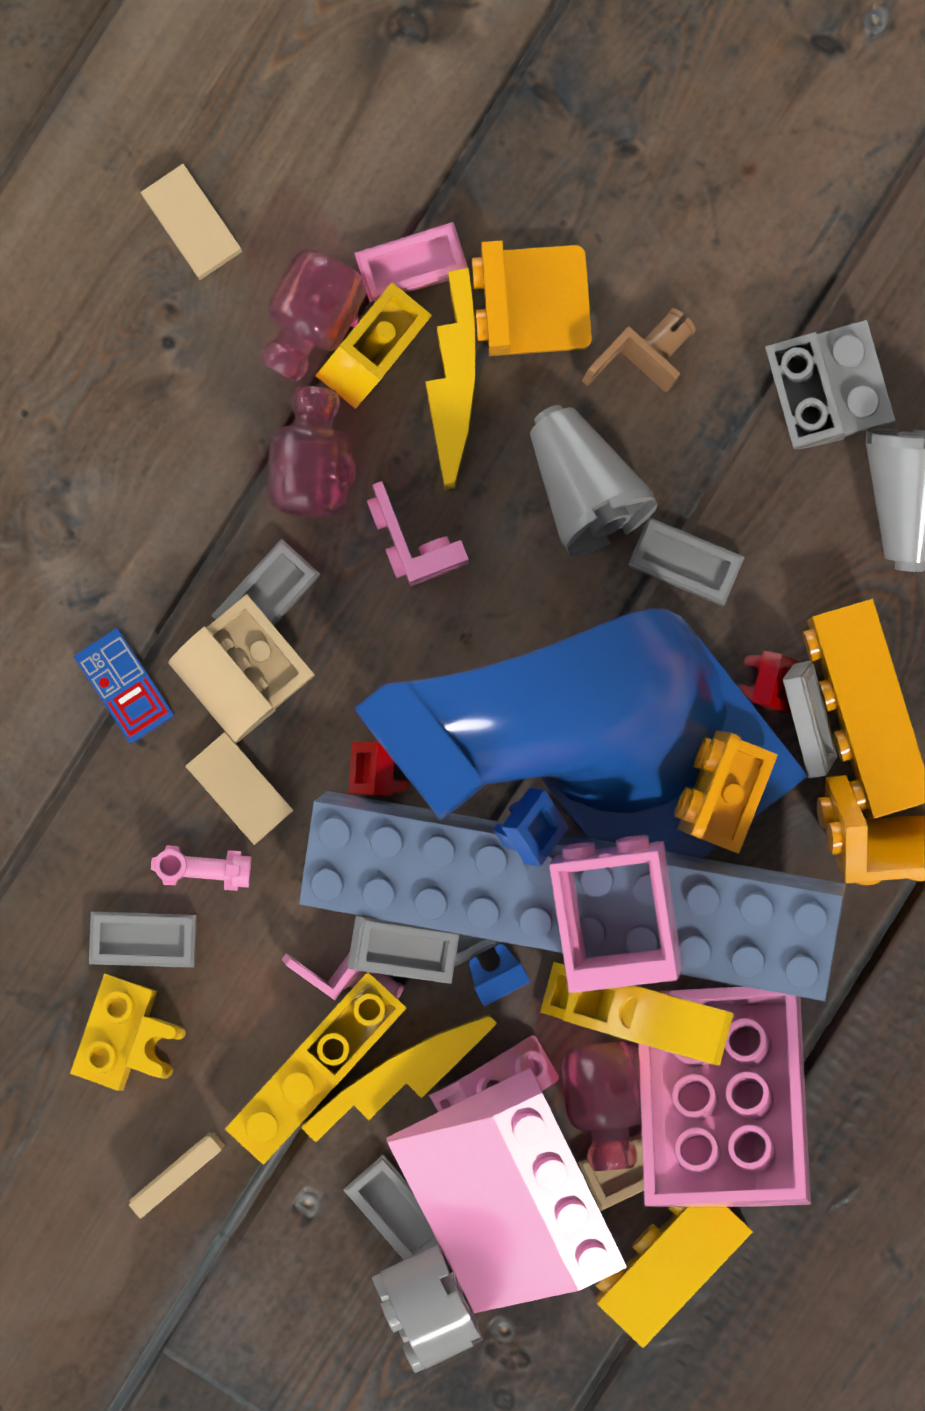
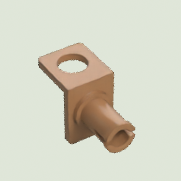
[582,308,696,392]

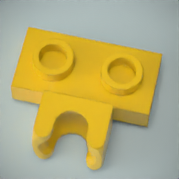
[70,974,186,1091]

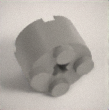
[372,1244,484,1373]

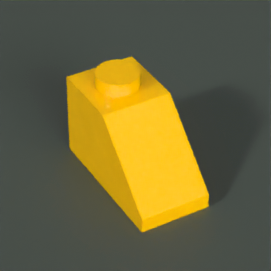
[315,282,432,409]

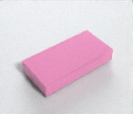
[355,222,468,305]

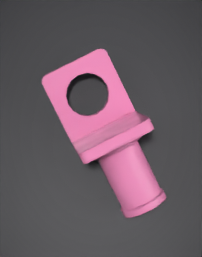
[282,952,404,1000]

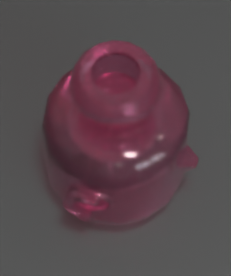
[261,249,367,382]
[266,386,356,516]
[561,1041,642,1172]

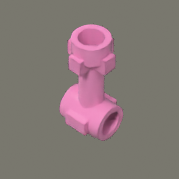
[151,845,251,891]

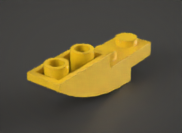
[540,962,734,1066]
[225,972,407,1165]

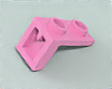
[367,481,469,587]
[429,1035,559,1112]

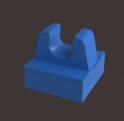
[494,788,568,866]
[469,944,531,1006]

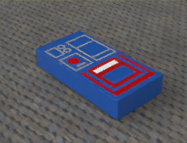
[73,628,175,744]

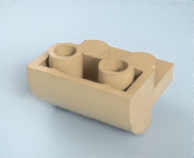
[168,594,315,744]

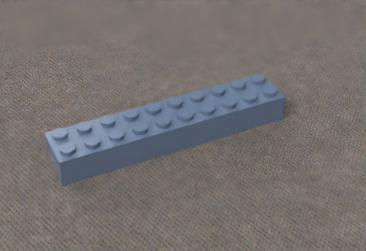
[299,791,846,1001]

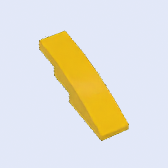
[426,268,475,490]
[301,1014,497,1142]

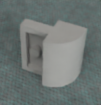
[765,320,895,449]

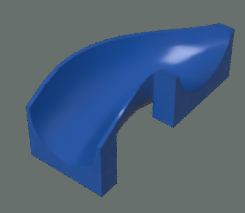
[354,609,808,858]

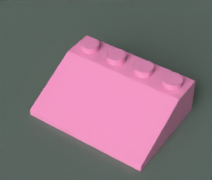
[638,987,811,1207]
[386,1068,627,1313]

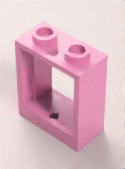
[549,835,683,993]

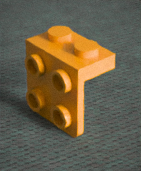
[472,240,592,356]
[674,731,778,854]
[817,775,925,885]

